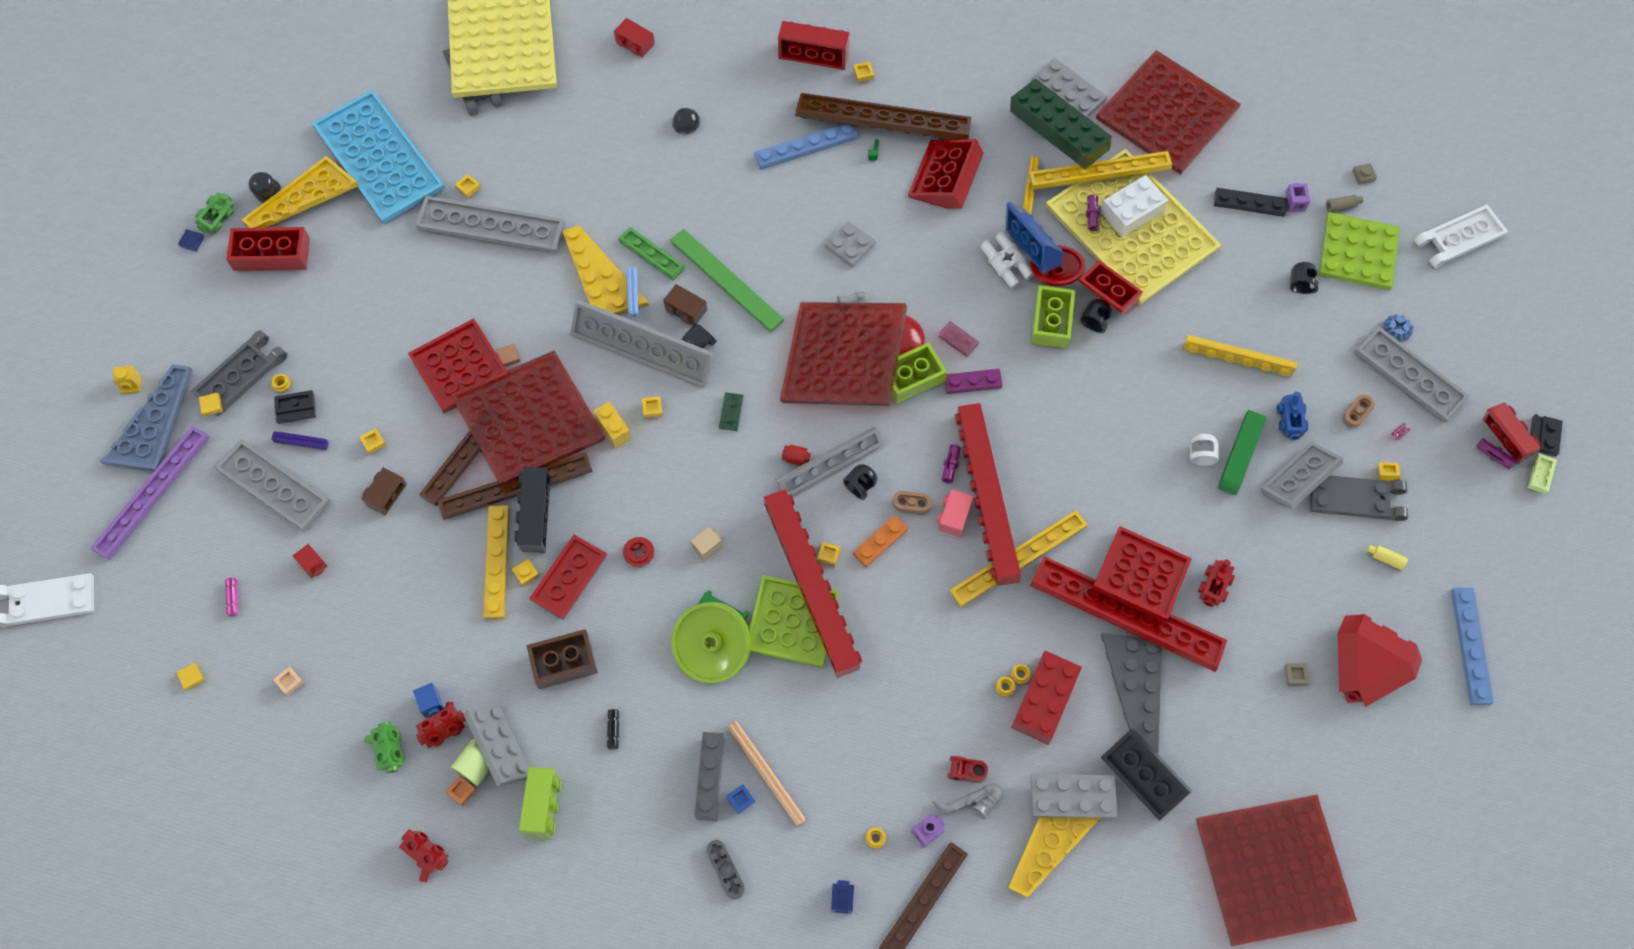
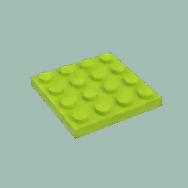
[1319,212,1400,290]
[749,575,840,668]

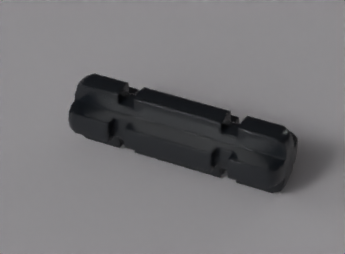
[607,709,619,750]

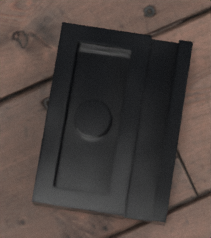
[274,390,316,424]
[1530,414,1563,457]

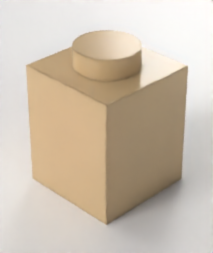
[691,527,722,561]

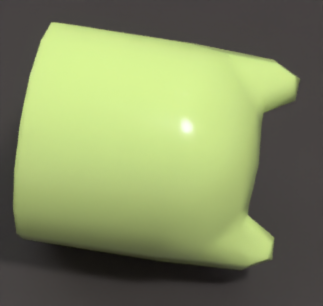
[450,738,490,787]

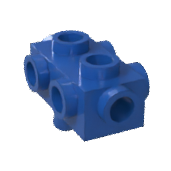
[1277,392,1308,440]

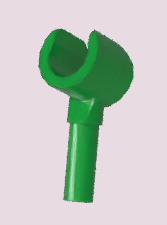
[868,139,879,161]

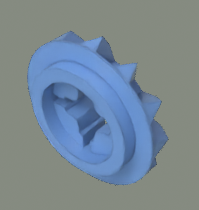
[1383,313,1413,341]

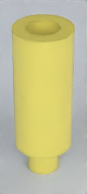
[1366,545,1408,571]

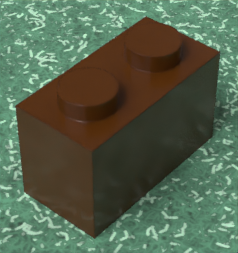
[663,284,707,325]
[361,467,407,516]

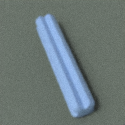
[627,267,639,317]

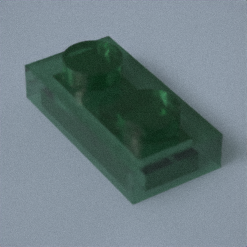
[719,392,744,431]

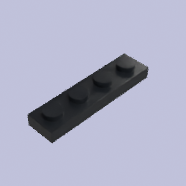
[1214,187,1287,217]

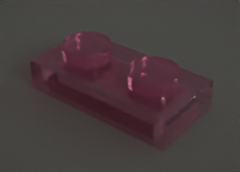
[938,321,979,357]

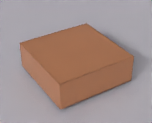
[496,344,520,367]

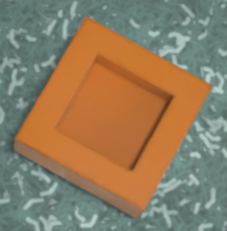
[446,776,476,806]

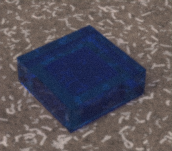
[178,229,204,252]

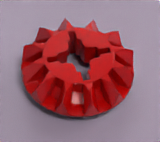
[623,537,654,567]

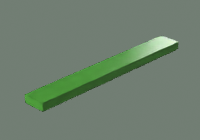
[670,229,784,333]

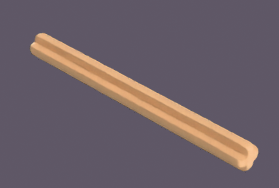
[728,721,805,826]

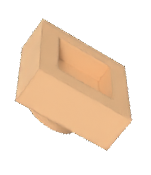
[273,666,304,696]

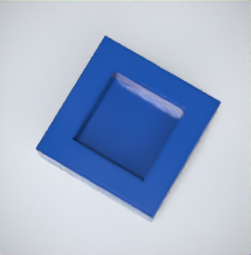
[726,784,755,814]

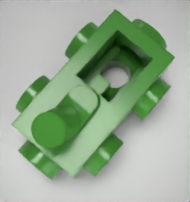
[195,192,234,234]
[364,722,405,773]

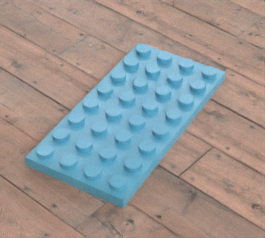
[312,89,445,224]

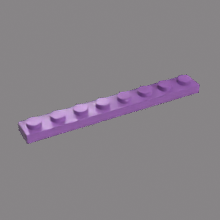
[91,426,210,560]

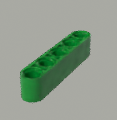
[1218,409,1267,495]

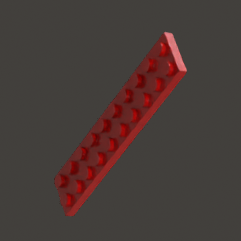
[1030,556,1227,672]

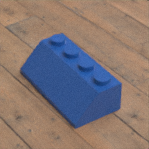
[1006,202,1063,273]

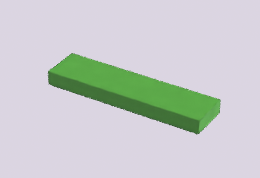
[618,227,685,281]

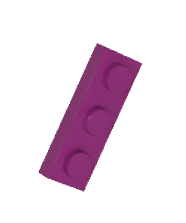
[945,369,1003,394]

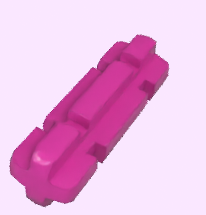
[225,578,239,616]

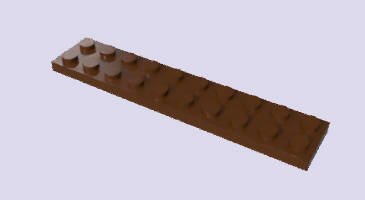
[795,93,971,140]

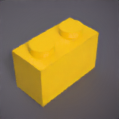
[593,401,631,449]

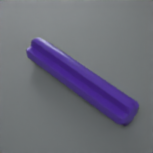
[271,431,329,450]

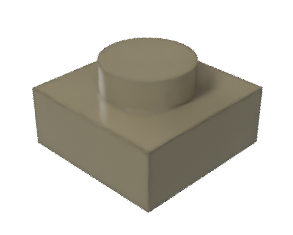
[1352,163,1377,185]
[1284,663,1309,685]

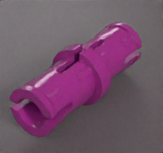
[1086,195,1100,231]
[1476,438,1516,470]
[941,444,961,484]

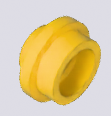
[271,374,291,392]
[1011,664,1031,684]
[995,677,1016,697]
[865,827,886,849]

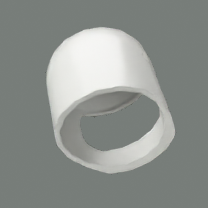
[1190,433,1219,466]

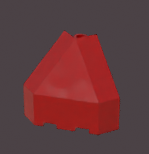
[1337,614,1422,707]

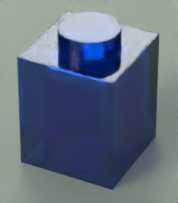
[831,880,854,914]

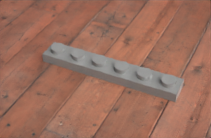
[776,426,883,495]

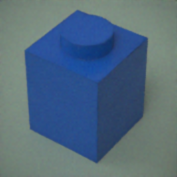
[413,683,444,717]

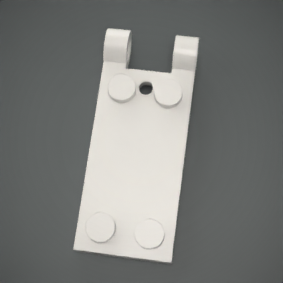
[1414,205,1508,269]
[0,573,94,628]

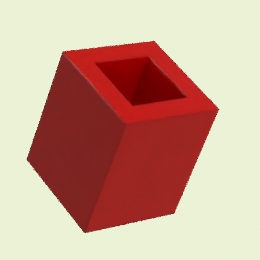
[292,543,328,579]

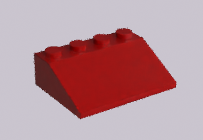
[908,139,984,209]

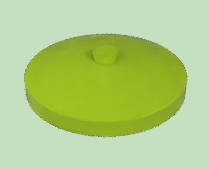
[671,602,751,683]

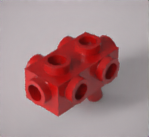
[1198,559,1235,607]
[416,702,466,748]
[399,829,449,882]

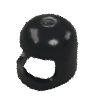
[248,172,281,203]
[1290,262,1319,294]
[1080,299,1112,333]
[681,323,717,349]
[843,464,878,501]

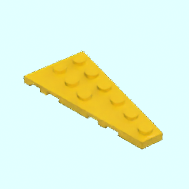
[241,156,359,228]
[562,225,648,315]
[1008,817,1100,898]

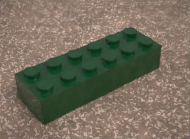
[1010,78,1112,169]

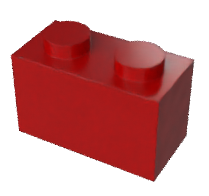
[614,18,655,58]

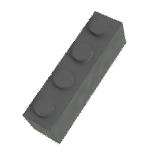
[695,732,725,821]

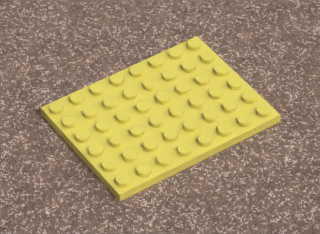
[448,0,557,98]
[1045,149,1221,305]

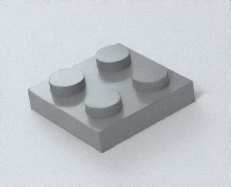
[825,221,875,268]

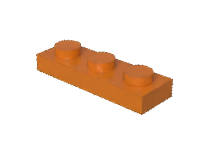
[853,515,908,568]

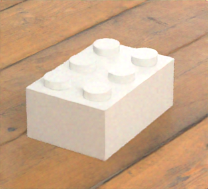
[1100,175,1168,237]

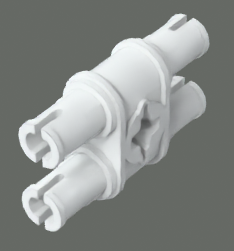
[980,231,1033,289]

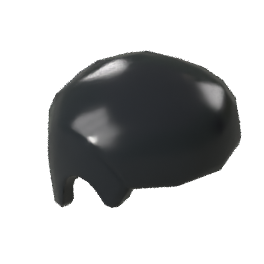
[672,108,700,134]

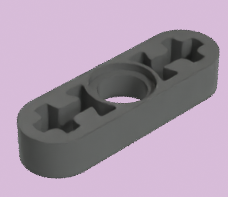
[707,840,745,899]

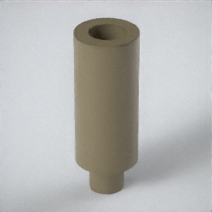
[1326,194,1363,212]

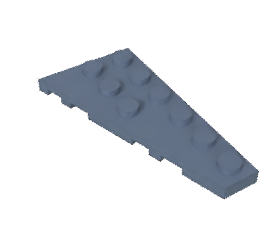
[100,364,193,471]

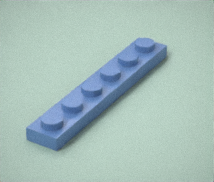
[754,123,858,170]
[1451,588,1494,705]

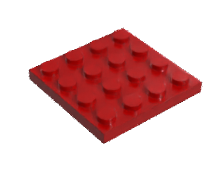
[408,318,510,413]
[1092,526,1192,623]

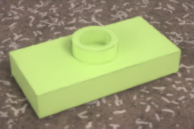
[1527,453,1557,495]

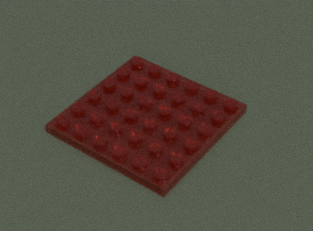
[1096,50,1241,175]
[780,302,907,406]
[451,351,605,487]
[1195,795,1357,947]

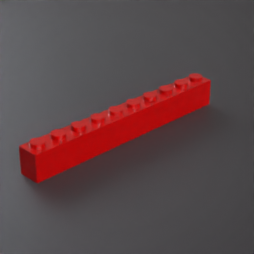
[955,403,1021,586]
[764,489,862,678]

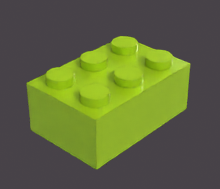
[1030,285,1075,349]
[879,342,947,405]
[519,767,562,840]

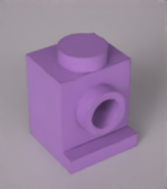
[1285,183,1311,212]
[911,813,945,848]

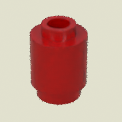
[782,444,811,466]

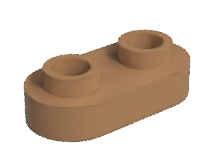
[1343,395,1375,428]
[893,491,932,514]

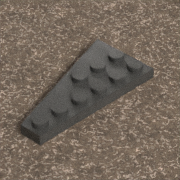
[1101,633,1162,755]

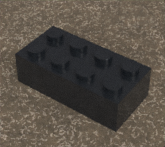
[514,467,551,553]
[1100,728,1192,821]

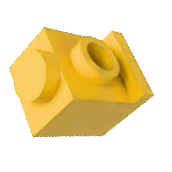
[112,365,141,394]

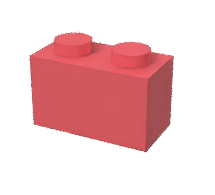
[937,489,974,537]

